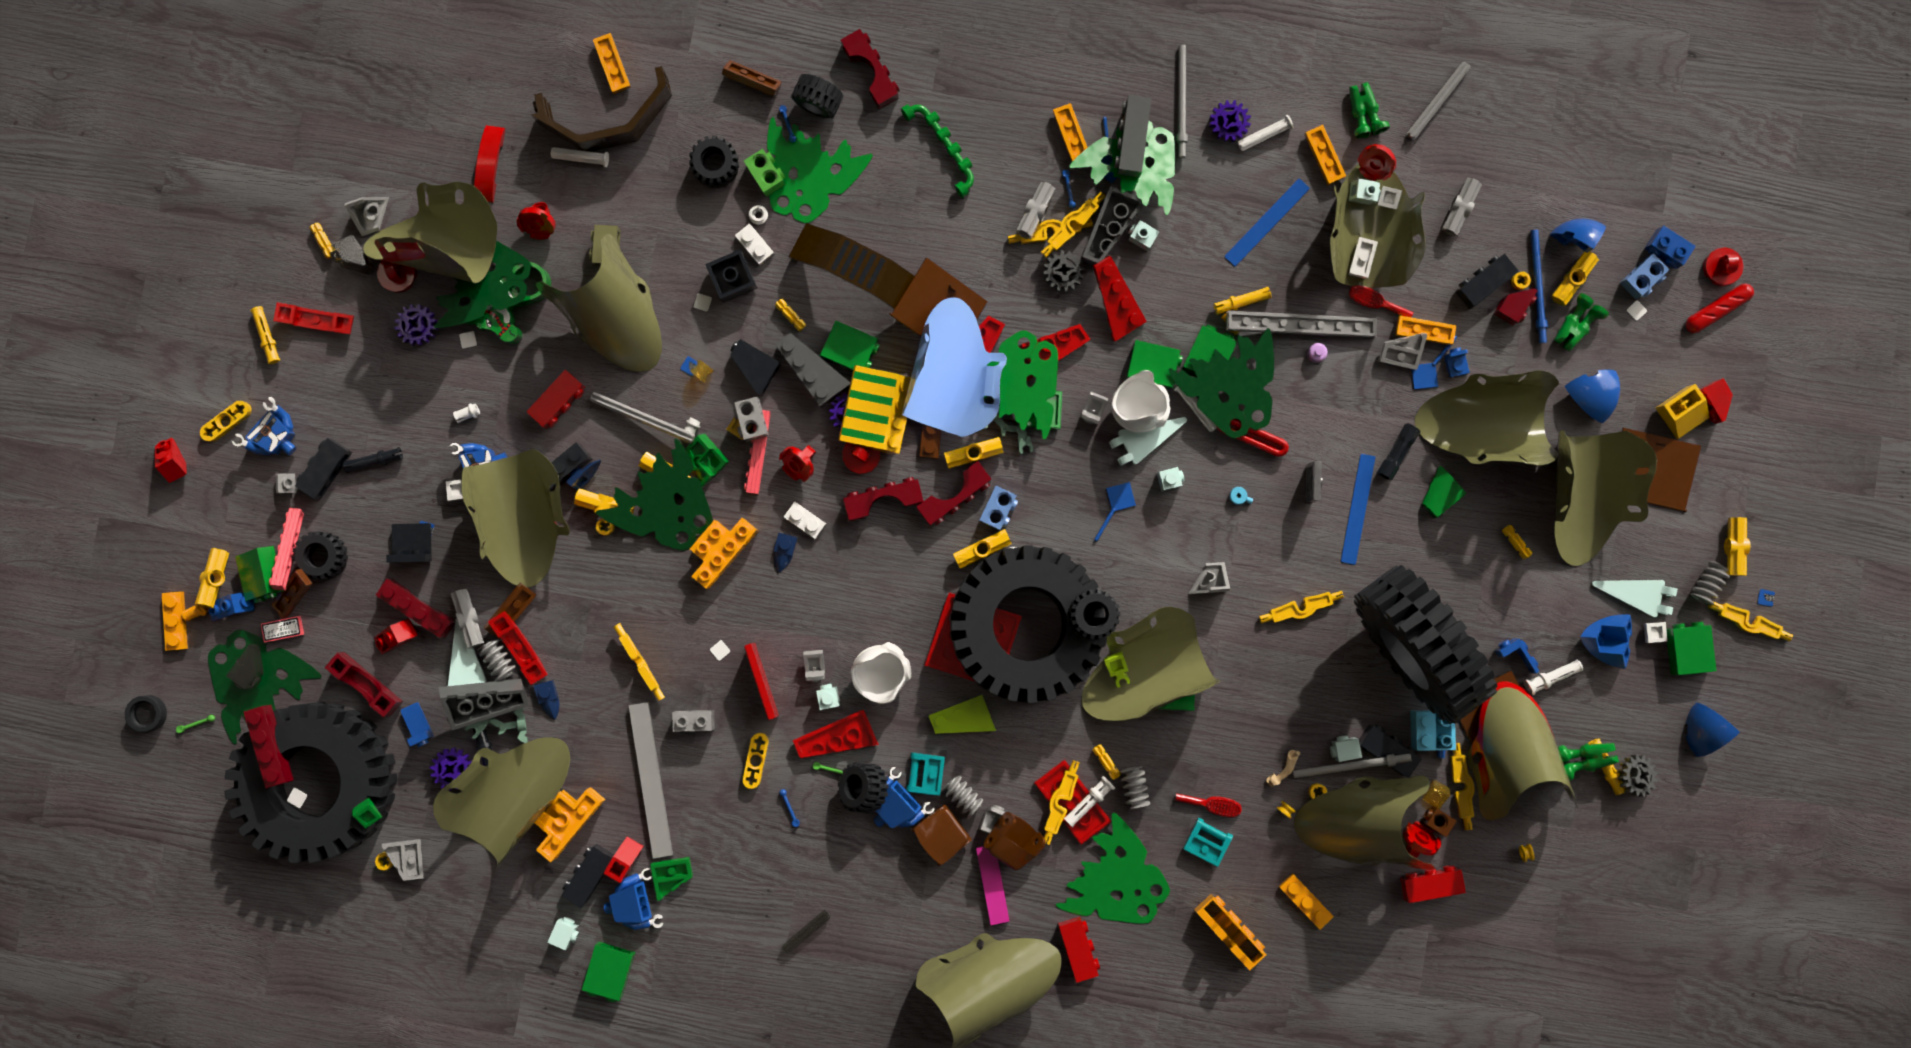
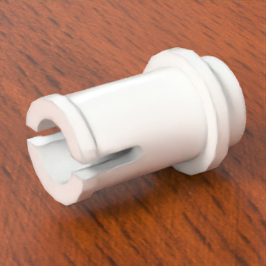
[453,404,480,423]
[684,417,701,434]

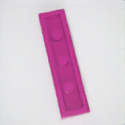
[976,846,1010,925]

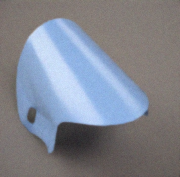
[902,297,1007,437]

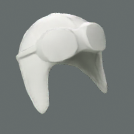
[1111,370,1171,433]
[851,642,911,704]

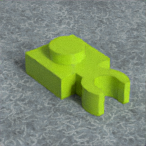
[1104,651,1130,688]

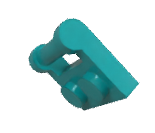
[906,752,945,796]
[1183,817,1233,867]

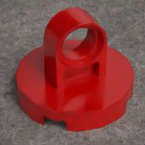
[1358,144,1396,181]
[516,202,556,240]
[1703,247,1744,286]
[377,261,417,293]
[842,443,880,474]
[779,445,816,482]
[1403,822,1441,858]

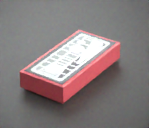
[261,616,304,643]

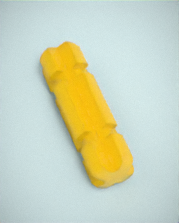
[310,223,336,259]
[775,299,806,331]
[1502,525,1532,559]
[1093,744,1121,780]

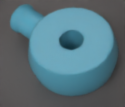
[1229,487,1253,505]

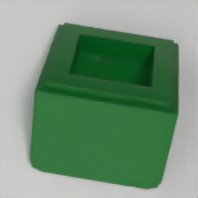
[353,798,382,829]

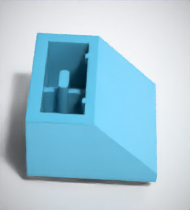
[1410,710,1456,751]

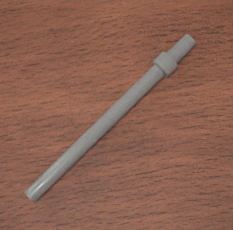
[1176,45,1188,158]
[1293,754,1412,778]

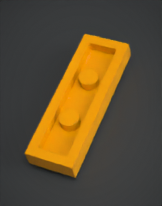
[593,33,631,94]
[1053,103,1088,162]
[1304,125,1346,185]
[1395,316,1456,345]
[162,592,188,651]
[1278,873,1334,930]

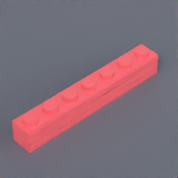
[744,410,771,495]
[269,508,304,590]

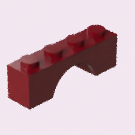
[840,29,900,110]
[917,461,992,526]
[843,477,924,521]
[376,579,456,638]
[324,652,403,717]
[243,705,294,788]

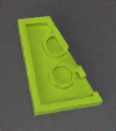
[928,695,996,734]

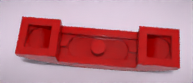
[474,125,506,203]
[273,302,354,335]
[488,611,548,685]

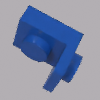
[1444,347,1470,378]

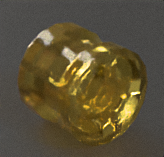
[690,359,714,383]

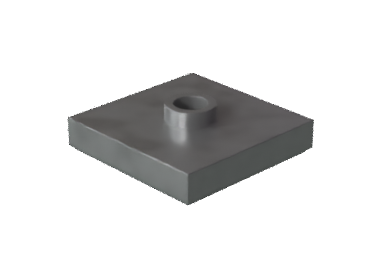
[1306,461,1322,502]

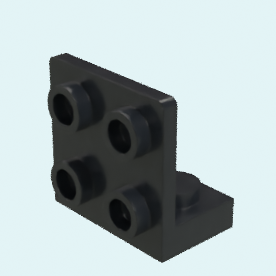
[386,523,432,563]

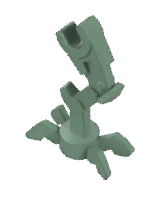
[983,403,1033,454]
[465,708,528,743]

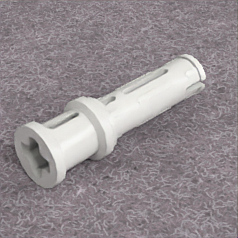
[1524,660,1583,696]
[1064,776,1115,827]

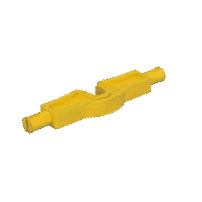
[1041,192,1106,258]
[1008,219,1093,245]
[1259,591,1344,624]
[1708,601,1793,642]
[613,623,665,701]
[1450,743,1474,830]
[1044,760,1080,845]

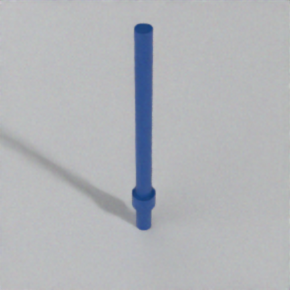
[1530,230,1548,344]

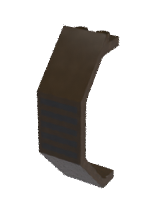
[531,66,672,152]
[788,223,914,309]

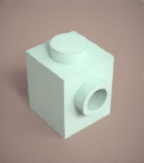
[1349,179,1381,205]
[1128,220,1159,252]
[1157,467,1184,492]
[816,684,840,710]
[1330,735,1362,762]
[547,917,579,950]

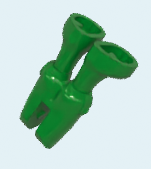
[1349,82,1390,139]
[1554,293,1609,352]
[1558,743,1619,781]

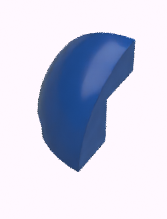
[1549,218,1606,253]
[1565,369,1620,423]
[1580,614,1632,669]
[1686,702,1740,757]

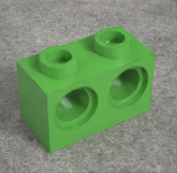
[744,149,786,197]

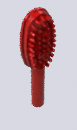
[1349,285,1414,318]
[1175,793,1242,817]

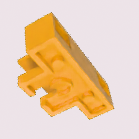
[690,518,759,589]
[535,787,606,862]
[1194,894,1267,971]

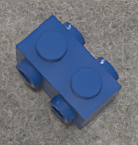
[1645,225,1696,269]

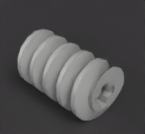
[1690,561,1730,605]
[478,639,515,681]
[1120,766,1150,808]
[941,776,983,819]

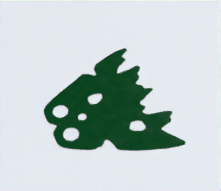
[434,240,531,328]
[1169,328,1274,438]
[596,438,713,550]
[208,630,322,744]

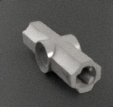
[1441,178,1482,236]
[1016,182,1055,239]
[451,589,484,649]

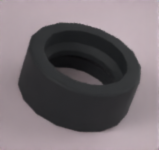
[125,695,167,732]

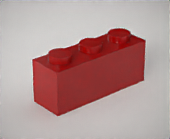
[526,369,586,429]
[1400,865,1466,903]
[1058,916,1101,983]

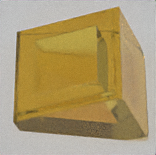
[1423,779,1450,809]

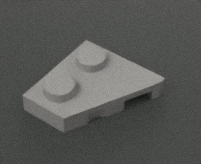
[1379,333,1428,370]
[382,839,424,881]

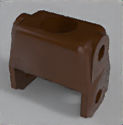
[911,804,972,867]
[984,812,1046,871]

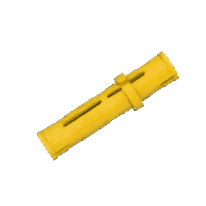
[1213,287,1272,315]
[250,306,280,364]
[1588,738,1626,795]

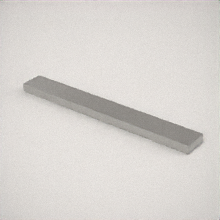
[1226,311,1377,338]
[629,702,673,859]

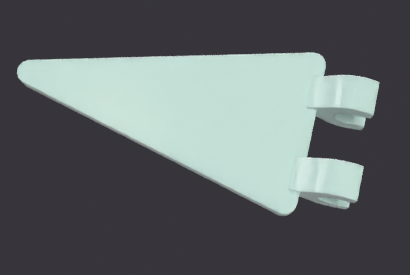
[1109,417,1187,466]
[1592,580,1678,617]
[448,619,487,686]

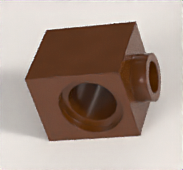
[1422,806,1457,837]

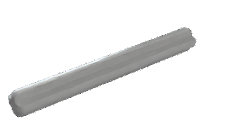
[1406,62,1470,140]

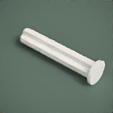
[1238,115,1294,151]
[551,147,609,167]
[1174,387,1217,432]

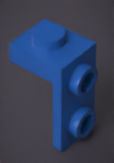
[208,593,255,621]
[1494,638,1540,674]
[400,702,434,748]

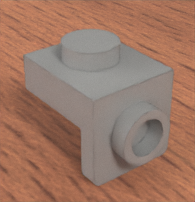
[1081,392,1109,424]
[276,473,296,493]
[803,650,825,682]
[979,805,1005,834]

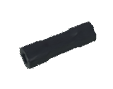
[1377,423,1421,481]

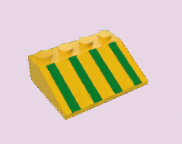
[839,365,911,454]

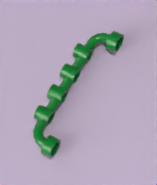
[900,104,974,198]

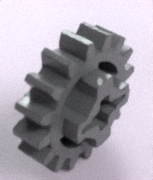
[1043,250,1085,292]
[1617,755,1658,797]

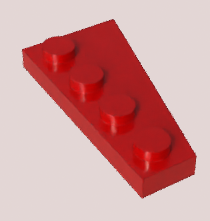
[1093,256,1147,342]

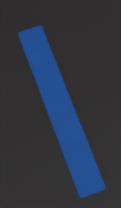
[1225,178,1310,266]
[1341,454,1376,565]

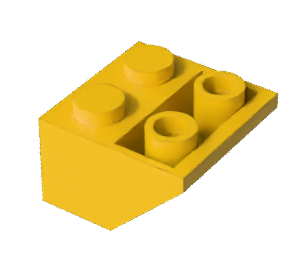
[1655,384,1710,439]

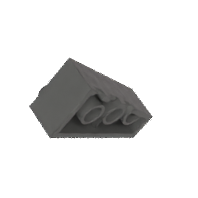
[1114,95,1151,178]
[1081,186,1143,266]
[775,333,851,408]
[439,679,529,730]

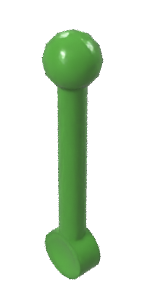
[176,715,215,733]
[813,762,843,774]

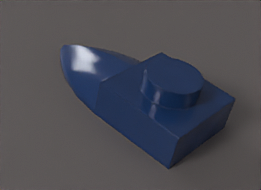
[566,459,601,491]
[774,533,798,572]
[533,680,560,720]

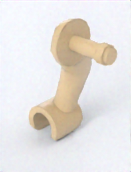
[1266,750,1300,787]

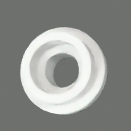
[749,205,768,225]

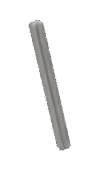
[590,392,695,443]

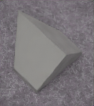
[345,197,389,236]
[1188,562,1230,594]

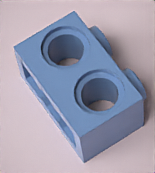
[1620,253,1669,299]
[979,486,1018,531]

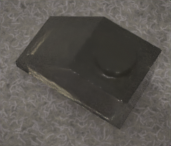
[330,234,374,275]
[227,644,264,689]

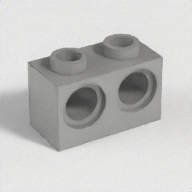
[733,397,769,442]
[672,710,715,732]

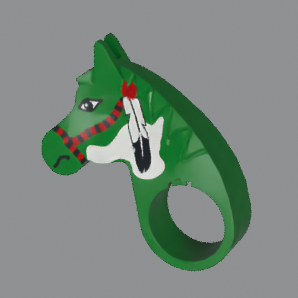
[467,262,551,344]

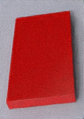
[744,643,779,720]
[1034,759,1112,844]

